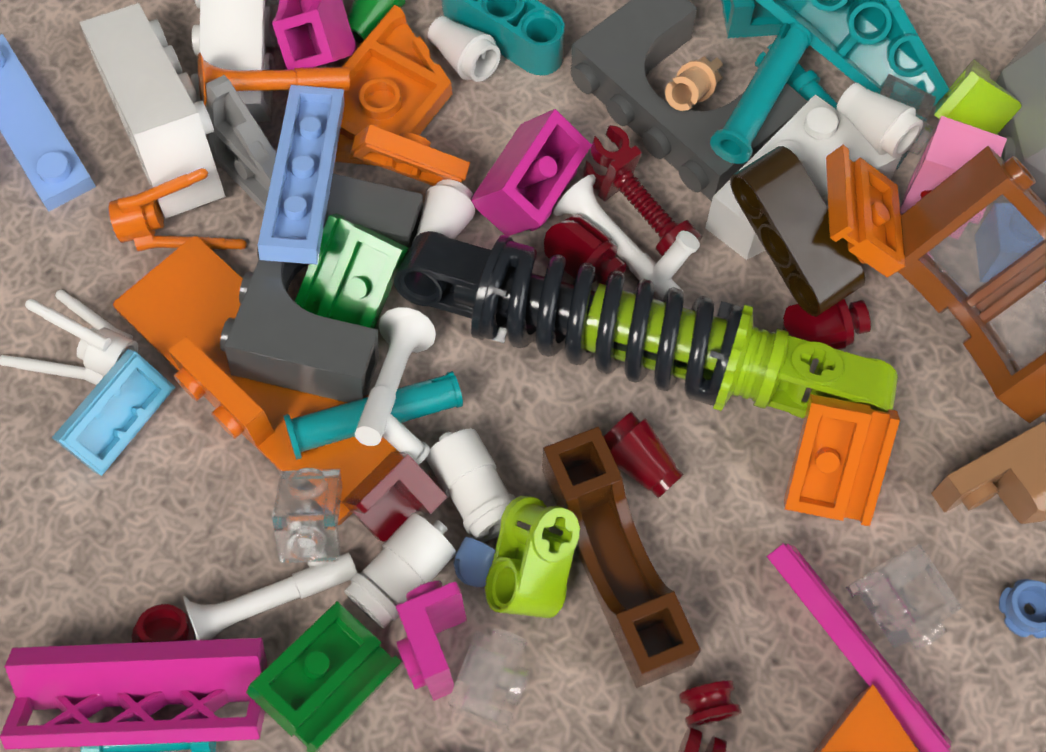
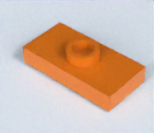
[350,124,470,186]

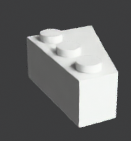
[705,94,902,260]

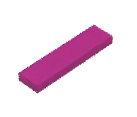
[767,543,951,752]

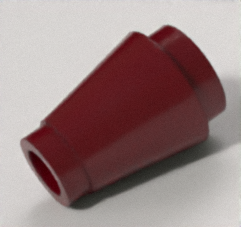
[603,411,684,498]

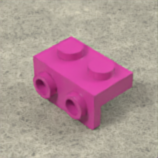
[396,581,467,701]

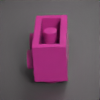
[470,109,592,236]

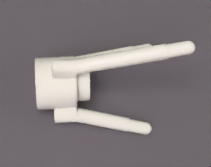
[0,290,138,385]

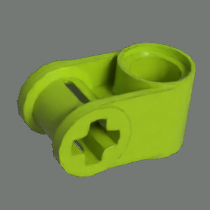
[485,495,580,618]

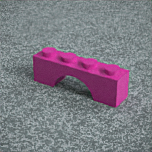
[272,0,357,70]

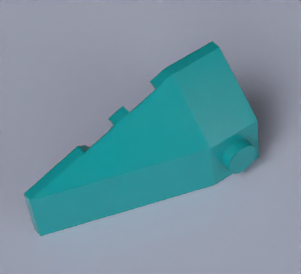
[755,0,949,120]

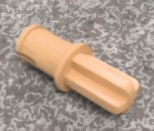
[665,56,723,111]

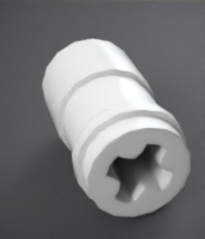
[426,428,518,542]
[344,513,456,628]

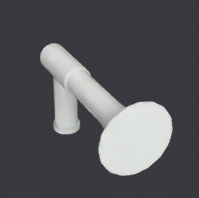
[553,175,700,301]
[355,307,436,465]
[183,512,357,640]

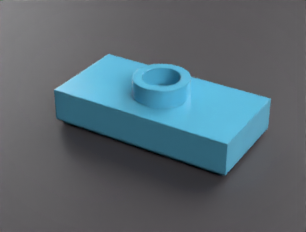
[52,349,175,476]

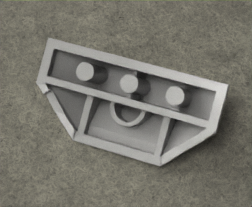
[996,25,1046,203]

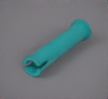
[710,22,812,164]
[283,371,463,460]

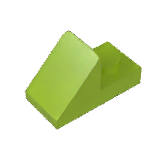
[934,59,1022,135]

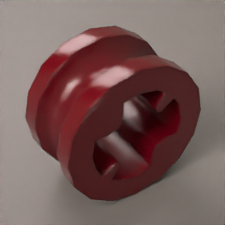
[678,680,742,727]

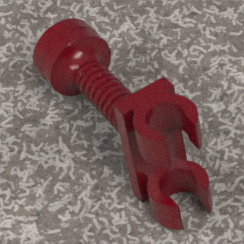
[583,125,703,256]

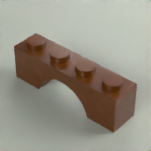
[542,426,701,688]

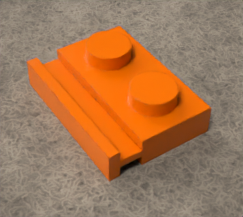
[826,145,906,278]
[784,394,900,527]

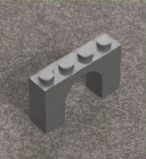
[571,0,808,201]
[220,173,423,403]

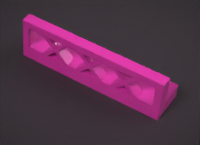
[0,638,268,750]

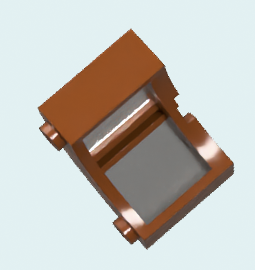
[898,146,1046,424]

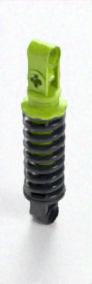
[394,231,898,418]

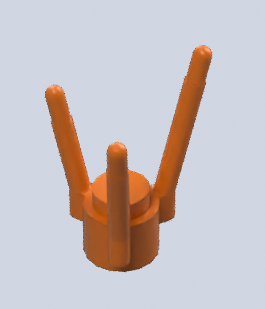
[109,168,247,252]

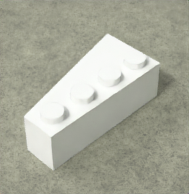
[191,0,279,122]
[79,3,226,219]

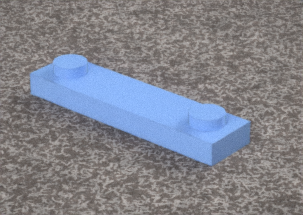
[0,34,96,211]
[258,85,345,265]

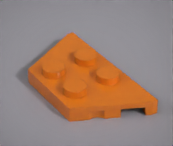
[278,5,453,166]

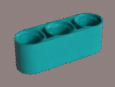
[441,0,565,76]

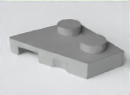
[206,75,276,211]

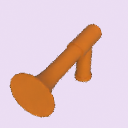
[198,52,350,107]

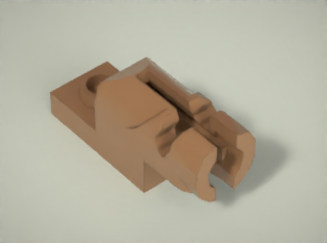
[931,421,1046,524]

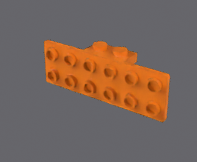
[113,236,400,525]

